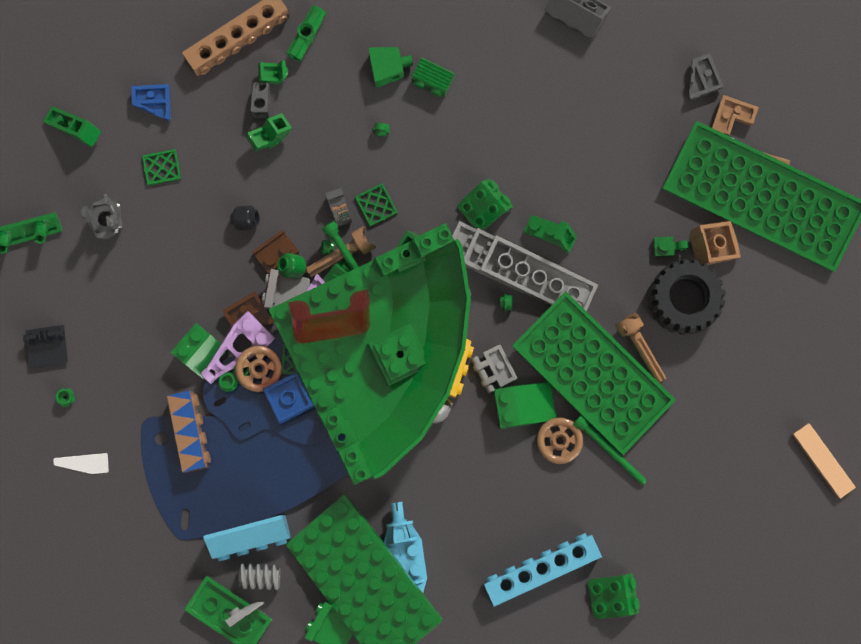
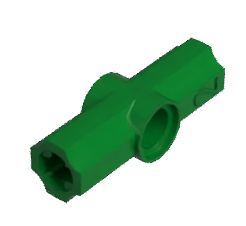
[286,5,327,62]

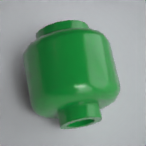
[277,253,306,279]

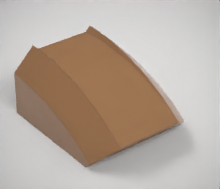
[689,221,741,265]

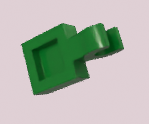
[653,237,688,258]

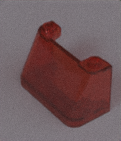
[288,290,370,344]

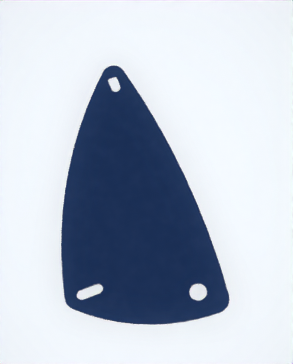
[141,416,348,540]

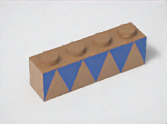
[167,391,211,473]

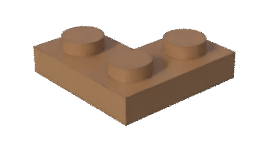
[711,95,759,136]

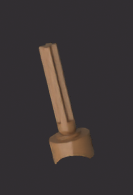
[306,226,377,277]
[615,312,666,383]

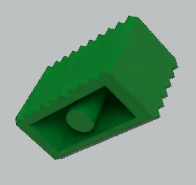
[411,57,455,97]

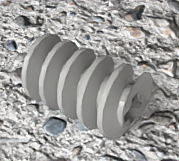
[239,564,281,590]

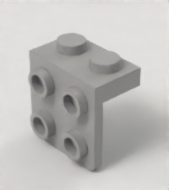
[262,269,310,310]

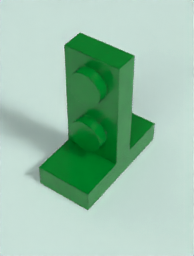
[524,215,577,253]

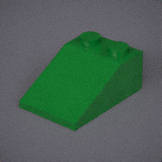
[493,383,556,429]

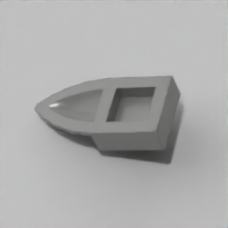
[225,602,264,627]

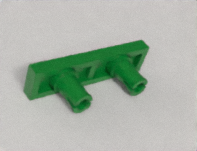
[0,212,63,254]

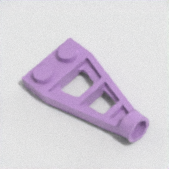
[201,311,275,384]

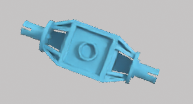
[384,502,427,592]

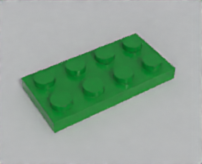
[184,576,273,644]

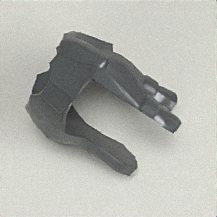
[81,194,123,239]

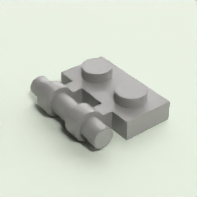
[471,344,518,394]

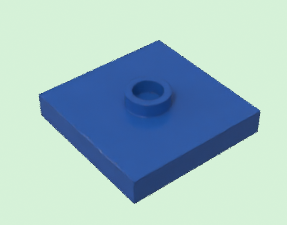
[263,372,315,424]

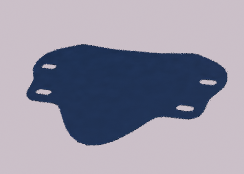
[203,333,329,445]

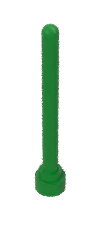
[321,221,359,270]
[573,415,646,485]

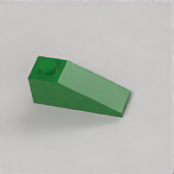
[43,106,102,147]

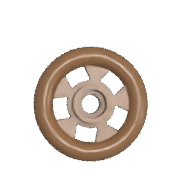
[235,346,282,392]
[537,418,583,464]

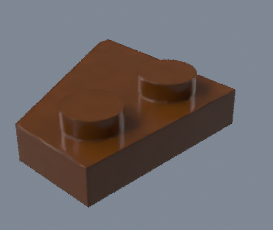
[222,291,274,327]

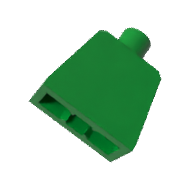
[368,47,413,88]

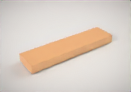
[792,423,856,499]

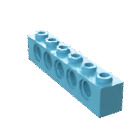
[483,533,602,606]

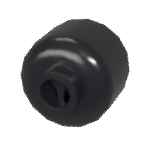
[230,206,260,230]

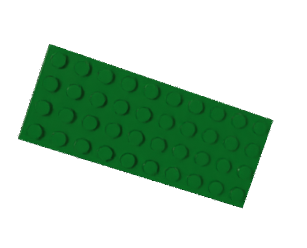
[662,121,861,272]

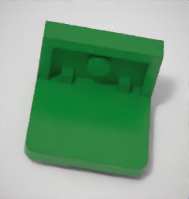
[457,179,513,231]
[588,573,640,619]
[304,601,353,644]

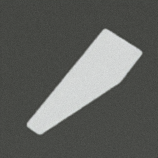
[53,453,109,474]

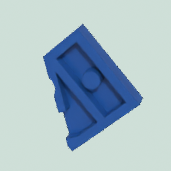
[131,84,171,121]

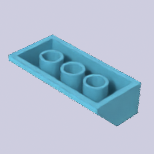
[203,515,291,562]

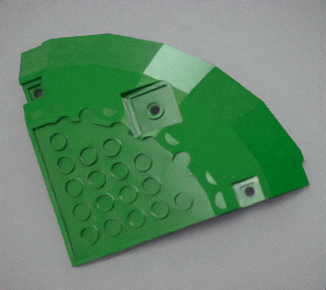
[268,223,471,485]

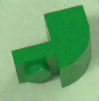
[245,113,292,152]

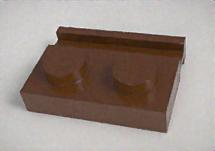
[252,230,300,274]

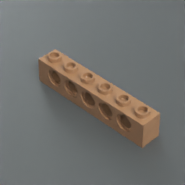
[182,0,289,76]

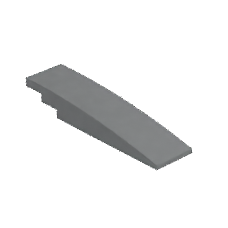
[452,221,598,311]

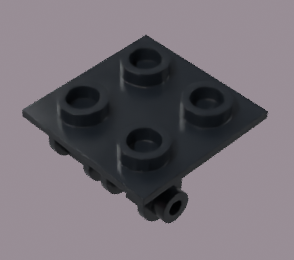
[23,325,68,368]

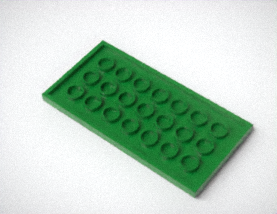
[512,291,676,455]
[286,494,444,644]

